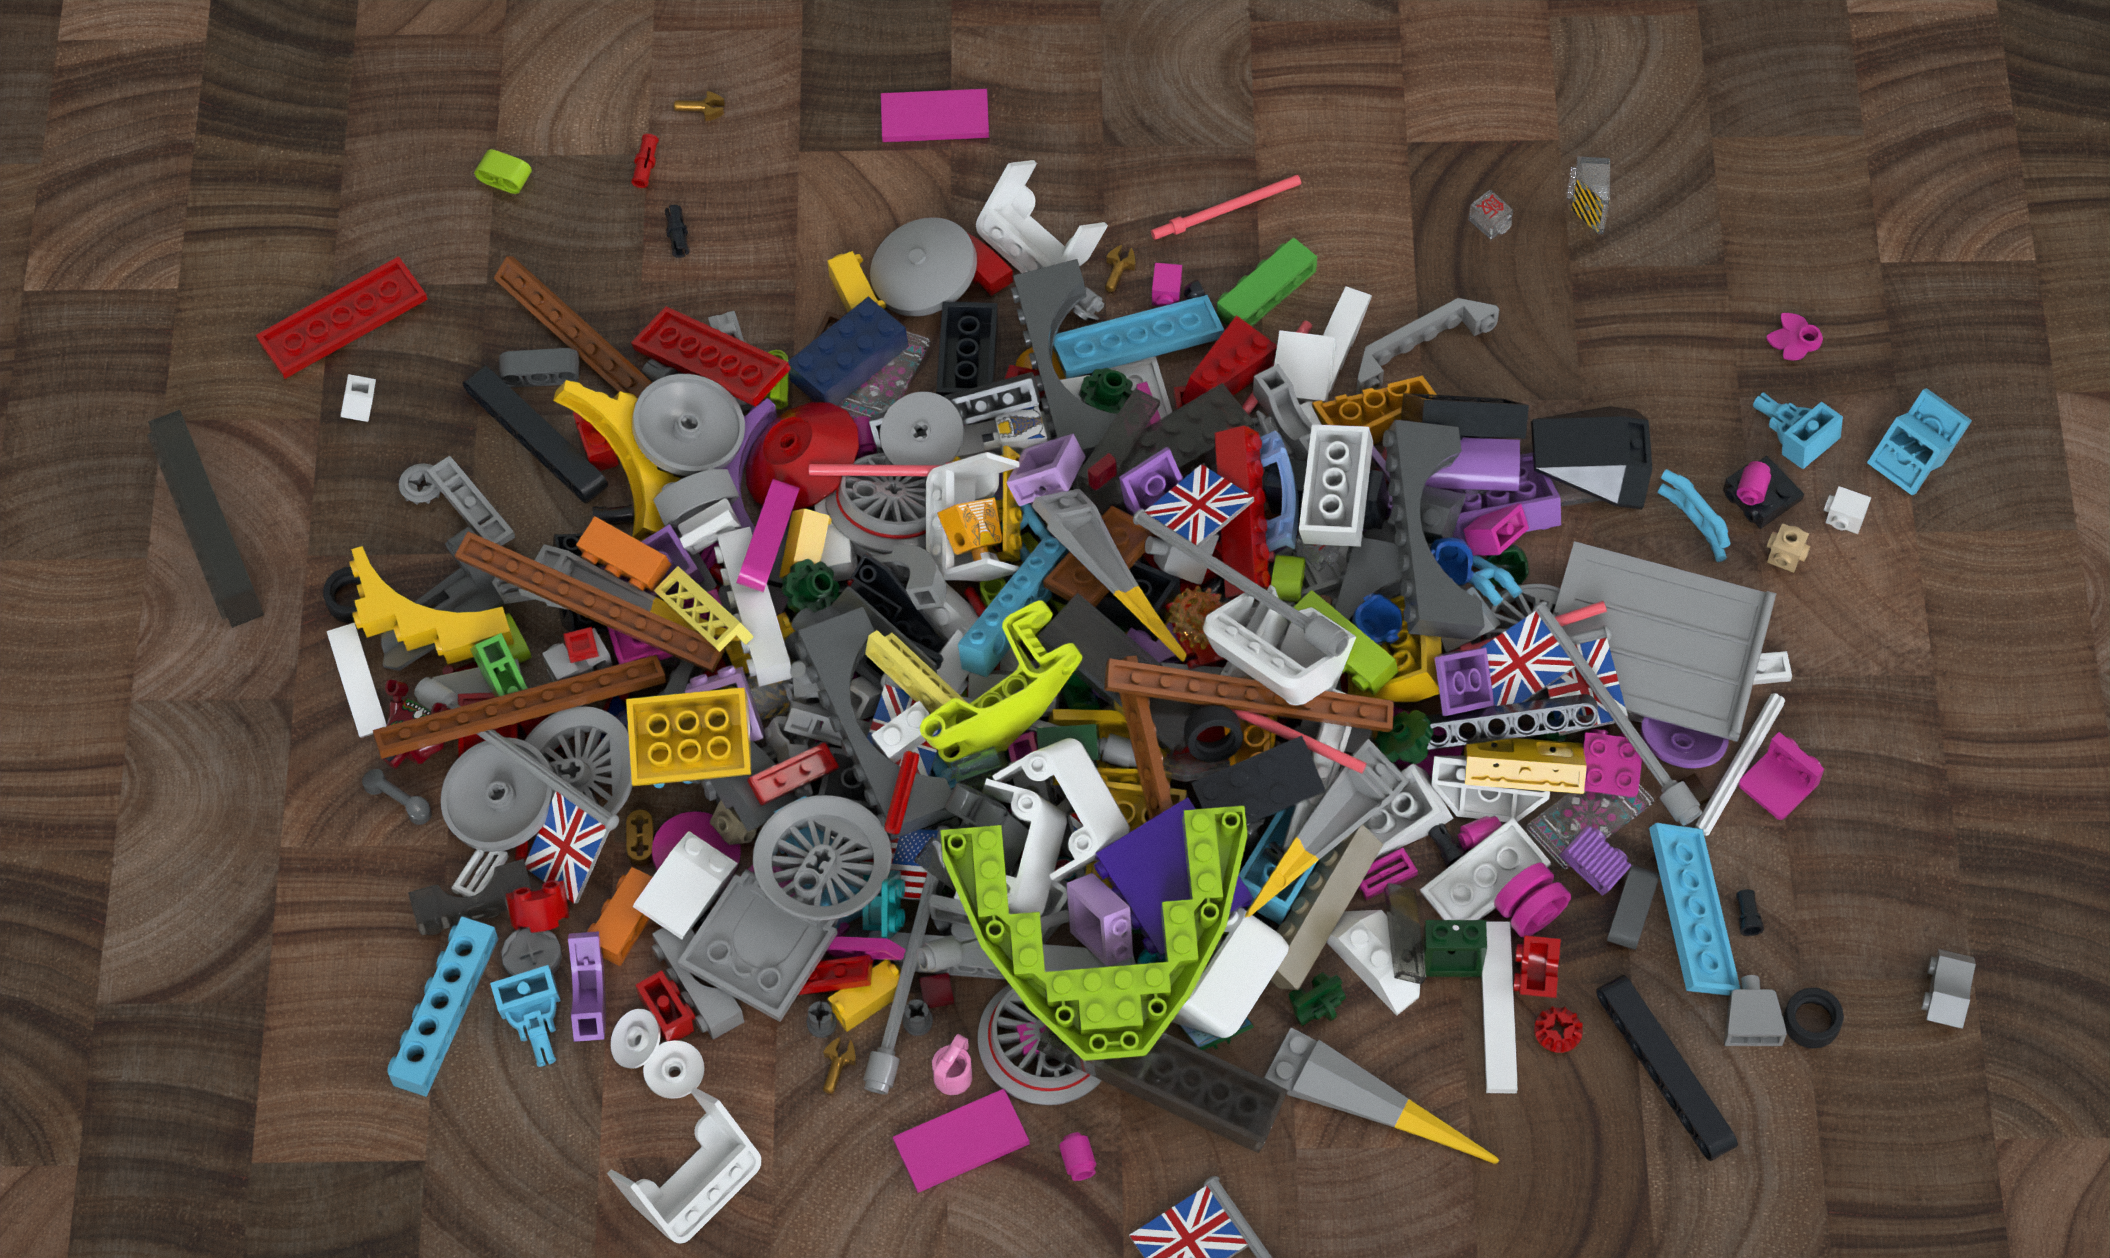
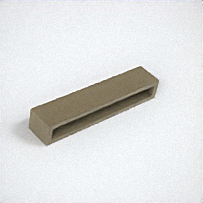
[1271,824,1383,990]

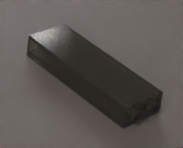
[1038,593,1208,756]

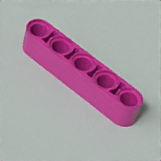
[736,479,800,593]

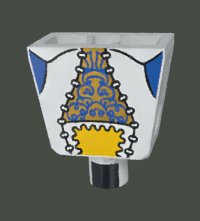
[981,405,1048,455]

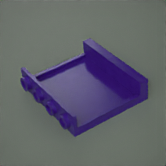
[1094,797,1253,960]

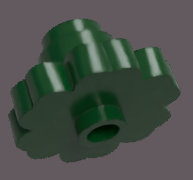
[1079,368,1137,417]
[782,559,840,614]
[1375,710,1434,764]

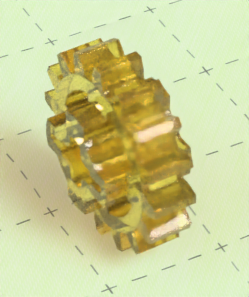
[1168,586,1228,649]

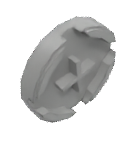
[501,927,562,976]

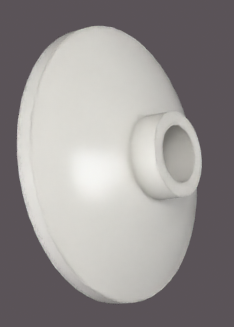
[611,1009,661,1069]
[643,1041,704,1099]

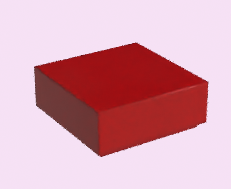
[563,627,599,663]

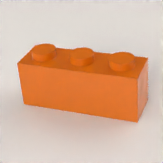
[576,516,672,593]
[587,867,653,966]

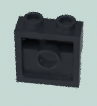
[1723,455,1804,529]

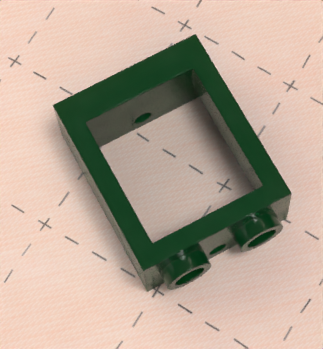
[1420,920,1487,977]

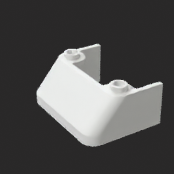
[976,160,1108,273]
[926,452,1020,581]
[1203,593,1344,705]
[993,738,1130,882]
[954,779,1067,917]
[1172,907,1289,1038]
[607,1088,761,1243]

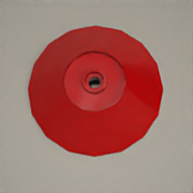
[746,402,859,511]

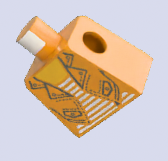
[937,497,1002,561]

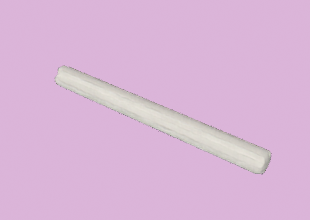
[1695,693,1785,836]

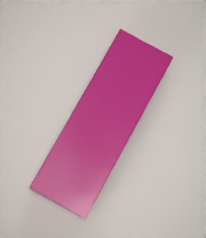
[826,937,906,960]

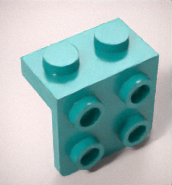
[863,870,905,939]

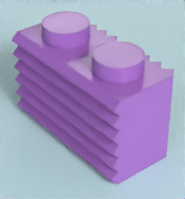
[1559,825,1631,896]

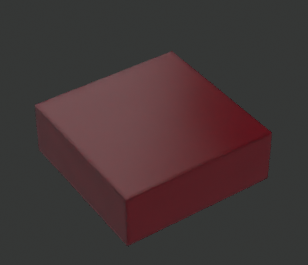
[1087,453,1117,491]
[919,973,954,1009]

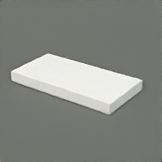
[1420,817,1551,930]

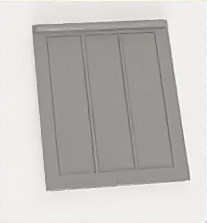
[1545,541,1776,742]

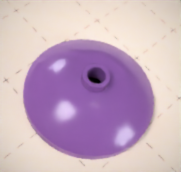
[1641,716,1729,768]

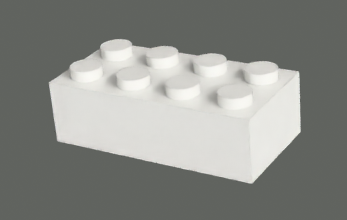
[1299,424,1373,547]

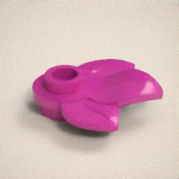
[1766,313,1823,361]

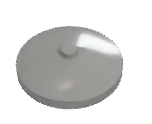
[870,218,977,316]
[632,374,745,476]
[441,737,556,852]

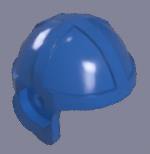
[1430,537,1474,586]
[1352,593,1402,645]

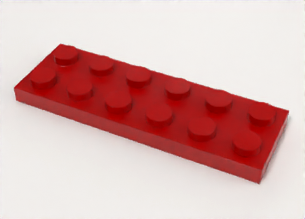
[256,256,428,379]
[631,306,791,407]

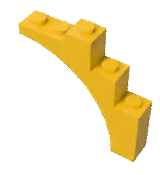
[553,380,681,541]
[349,546,514,665]

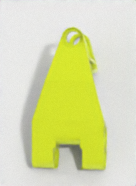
[920,601,1083,771]

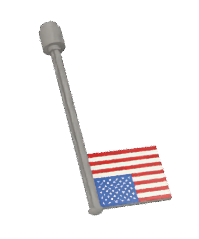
[857,826,951,1095]

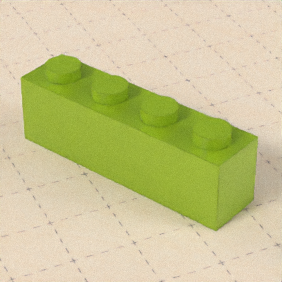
[1289,590,1398,695]

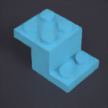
[1867,388,1972,495]

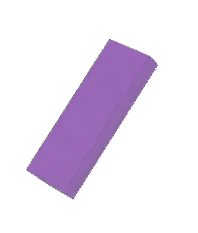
[1425,438,1520,491]

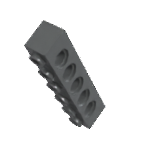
[869,372,1041,448]

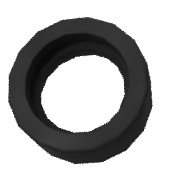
[323,567,361,623]
[1184,706,1243,762]
[1783,987,1844,1049]

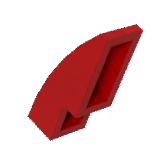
[967,233,1013,296]

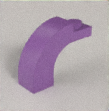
[568,931,606,1042]

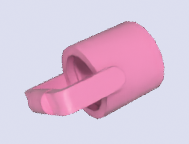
[932,1034,972,1095]

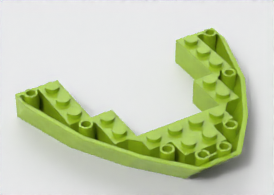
[940,806,1247,1061]

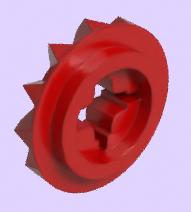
[1534,1006,1583,1053]

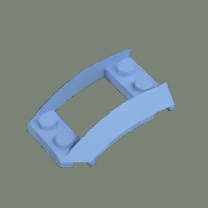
[1260,431,1299,552]

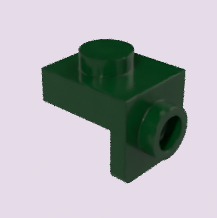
[1060,671,1100,710]

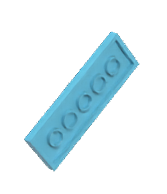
[1053,295,1224,379]
[1649,823,1740,996]

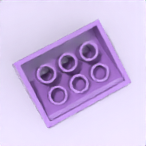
[1439,452,1561,544]

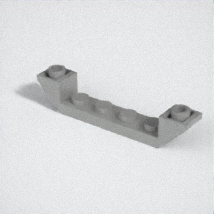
[1356,298,1499,394]

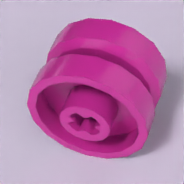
[1494,862,1571,938]

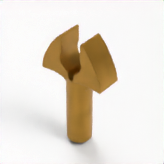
[673,91,725,121]
[1105,245,1135,292]
[823,1037,856,1094]

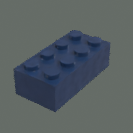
[788,296,909,406]

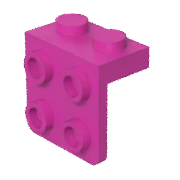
[1582,729,1644,797]
[1738,732,1824,820]

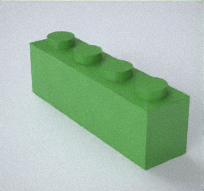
[1217,237,1317,326]

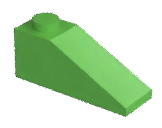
[470,633,528,725]

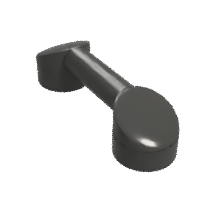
[362,769,432,825]

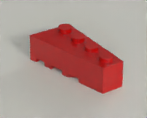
[1182,315,1277,417]

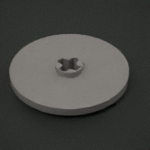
[880,392,964,465]

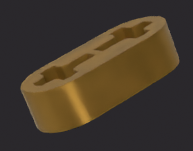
[626,810,654,866]

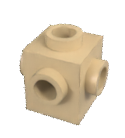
[1767,523,1811,573]

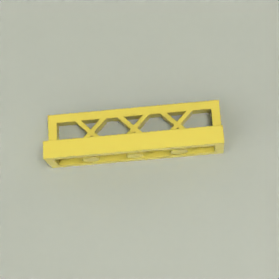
[654,566,754,652]
[865,630,969,714]

